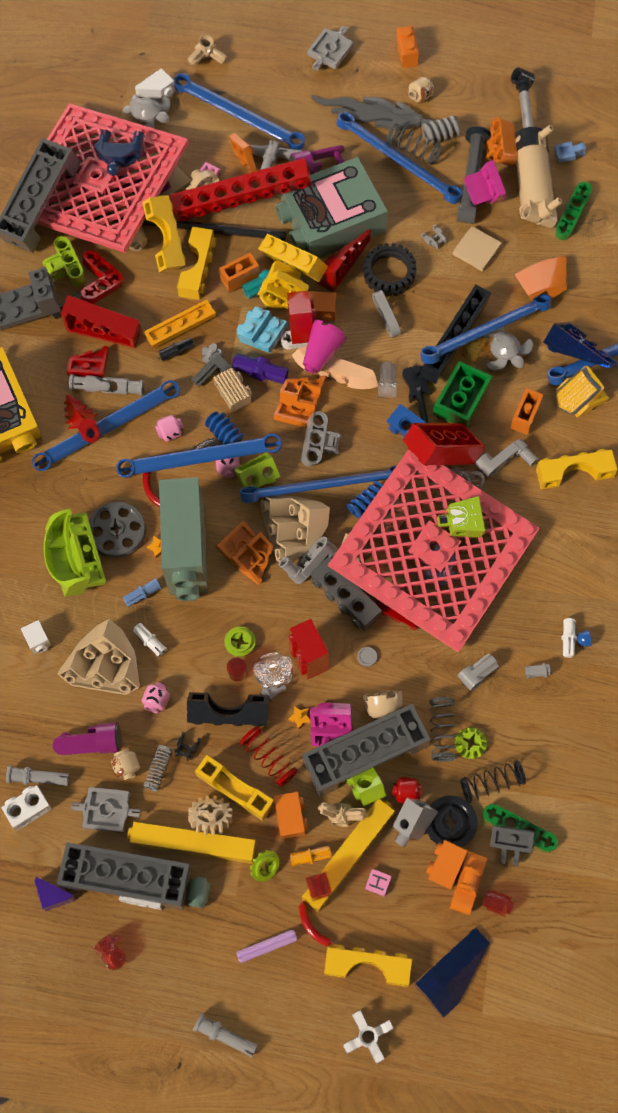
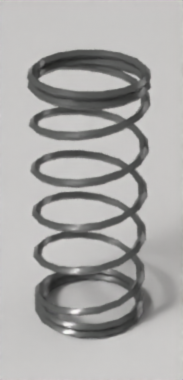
[386,123,441,165]
[429,697,457,762]

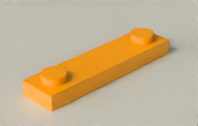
[144,299,216,349]

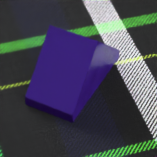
[34,877,76,911]

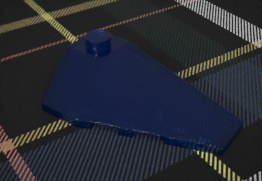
[543,322,618,368]
[414,927,490,1018]

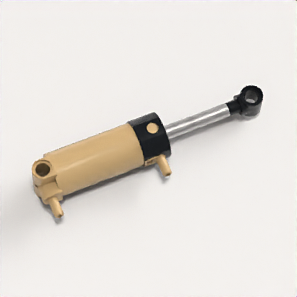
[511,67,562,228]

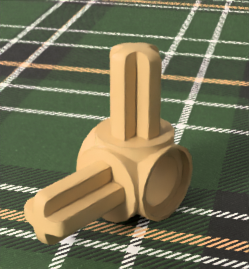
[188,35,228,65]
[318,802,367,827]

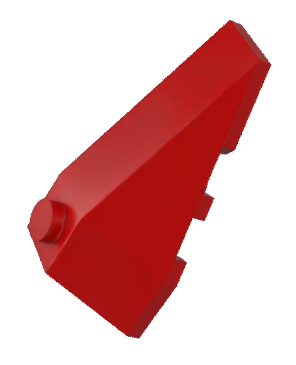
[316,229,371,292]

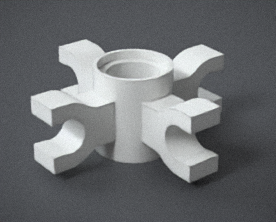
[343,1011,393,1063]

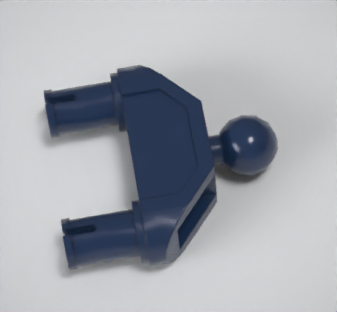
[94,129,145,176]

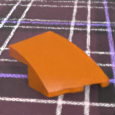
[515,256,568,300]
[274,376,326,428]
[215,521,273,585]

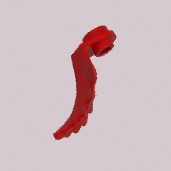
[64,395,100,443]

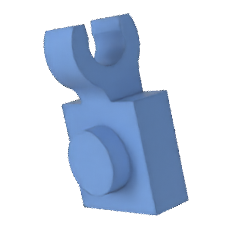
[554,142,586,163]

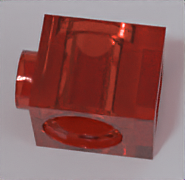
[305,872,332,902]

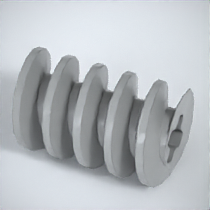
[422,115,460,144]

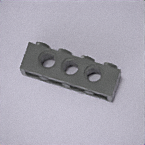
[311,557,382,631]

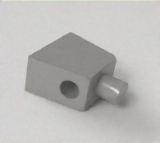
[393,798,438,847]

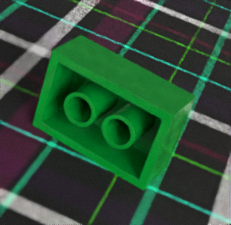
[433,361,492,428]

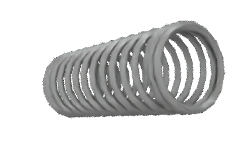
[143,745,173,792]

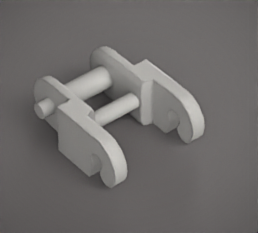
[421,224,447,249]

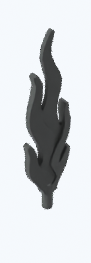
[311,95,435,130]

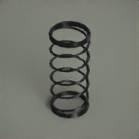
[460,760,526,803]

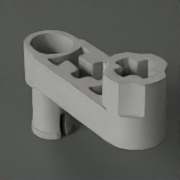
[475,438,539,478]
[279,537,338,584]

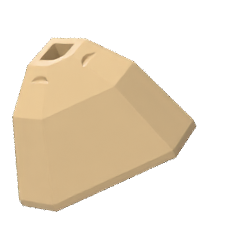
[260,495,330,562]
[57,619,140,695]

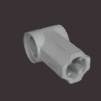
[458,654,499,691]

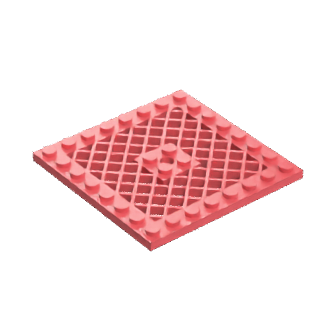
[3,103,189,253]
[328,450,540,653]

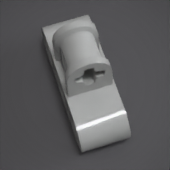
[301,411,342,467]

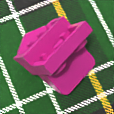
[464,160,507,205]
[310,703,353,747]

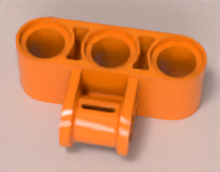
[485,117,517,167]
[449,851,487,915]

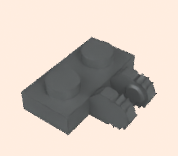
[490,825,535,866]

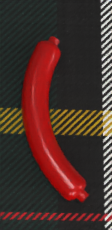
[142,472,160,507]
[299,901,333,947]

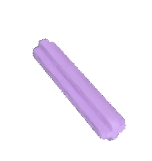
[237,930,297,963]

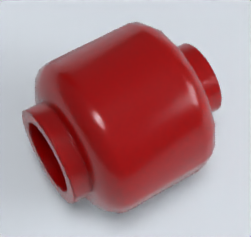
[392,777,422,804]

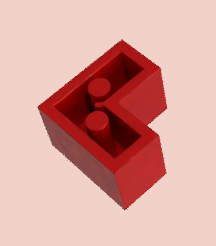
[287,291,316,344]

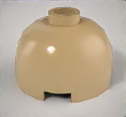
[362,690,403,719]

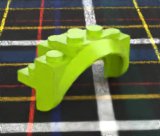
[44,509,106,597]

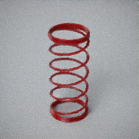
[240,726,298,787]

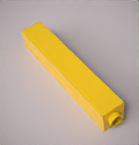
[302,799,395,912]
[127,822,256,864]

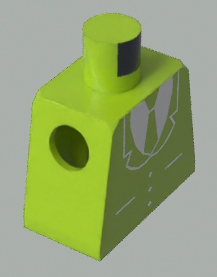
[437,496,485,537]

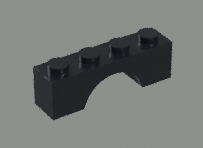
[187,692,269,727]

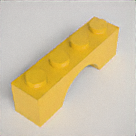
[142,195,185,272]
[177,227,216,300]
[258,234,328,282]
[536,449,617,490]
[195,755,275,821]
[324,944,412,987]

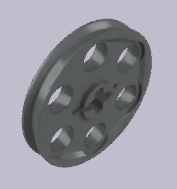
[89,502,146,558]

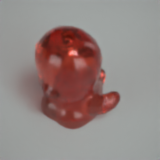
[93,934,126,971]

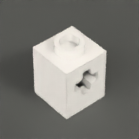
[21,620,52,654]

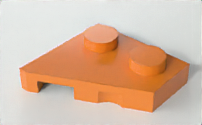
[228,133,257,173]

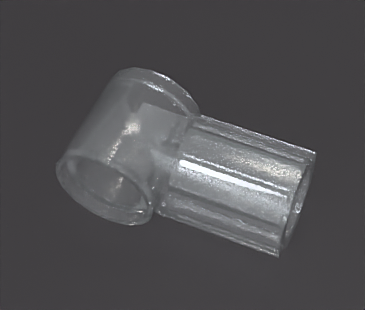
[378,362,397,399]
[450,465,485,491]

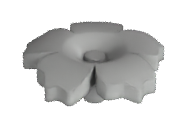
[201,343,223,363]

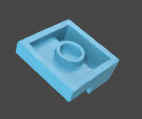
[237,306,289,353]

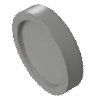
[357,647,377,667]

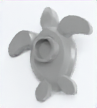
[123,95,170,129]
[482,326,533,371]

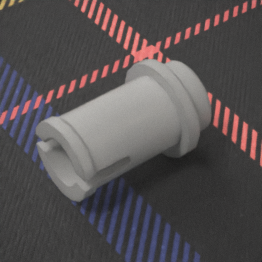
[525,662,551,679]
[260,679,286,702]

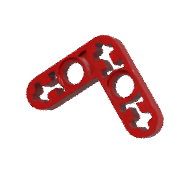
[80,250,123,304]

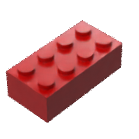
[403,423,485,466]

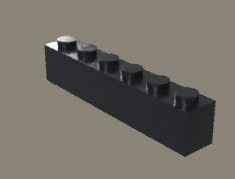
[420,284,491,384]

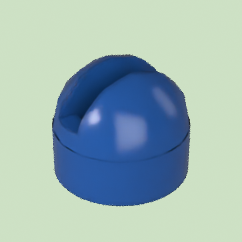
[577,630,592,647]

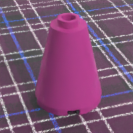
[302,320,347,374]

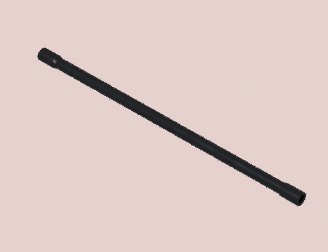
[46,204,286,242]

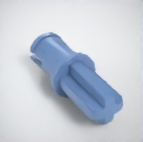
[123,578,161,606]

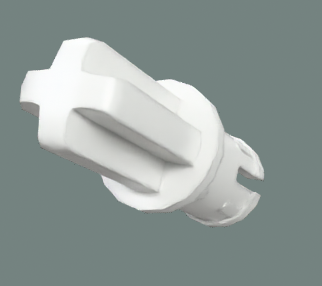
[561,618,577,658]
[133,623,167,657]

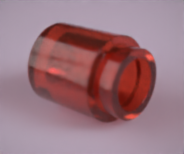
[227,658,247,682]
[482,890,514,917]

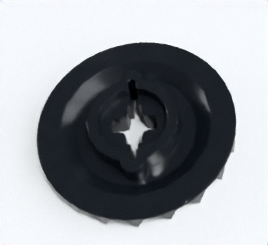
[426,795,478,847]

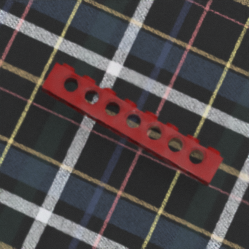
[170,158,312,222]

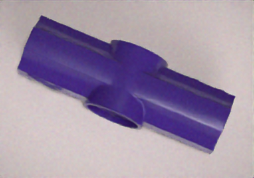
[232,353,289,384]

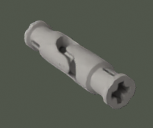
[69,374,144,396]

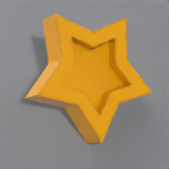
[147,536,161,557]
[288,706,311,730]

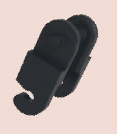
[174,732,201,761]

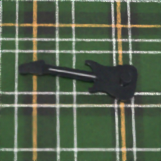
[402,366,430,423]

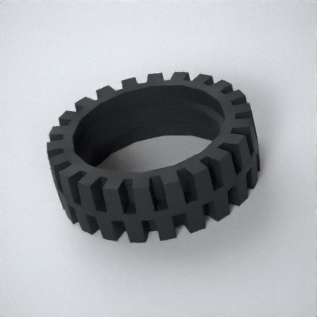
[363,243,416,297]

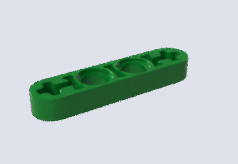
[555,182,592,240]
[483,804,558,853]

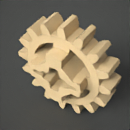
[188,796,232,835]

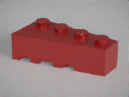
[61,295,141,348]

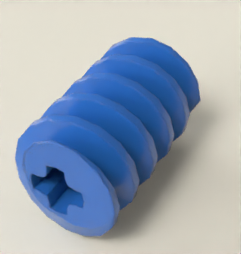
[204,411,244,444]
[346,481,383,519]

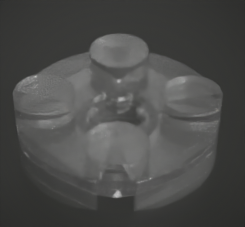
[253,652,294,689]

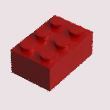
[288,619,329,680]

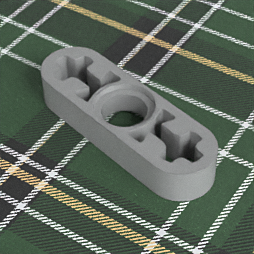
[372,290,401,338]

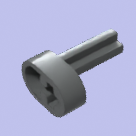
[191,352,231,387]

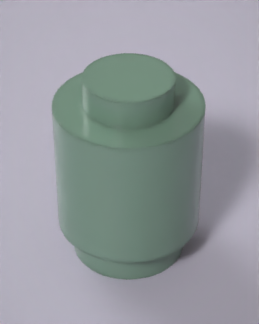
[187,876,211,908]

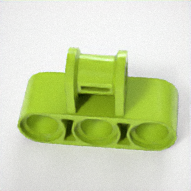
[43,236,86,287]

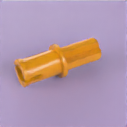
[290,846,332,867]

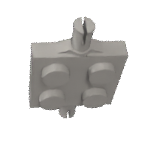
[307,26,353,71]
[71,787,141,833]

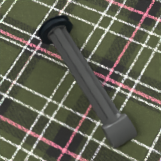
[456,126,491,224]

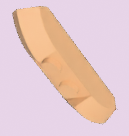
[292,346,378,389]

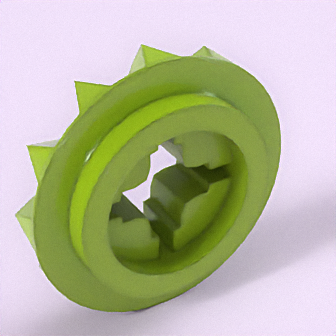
[224,626,256,657]
[455,727,487,759]
[250,849,280,882]

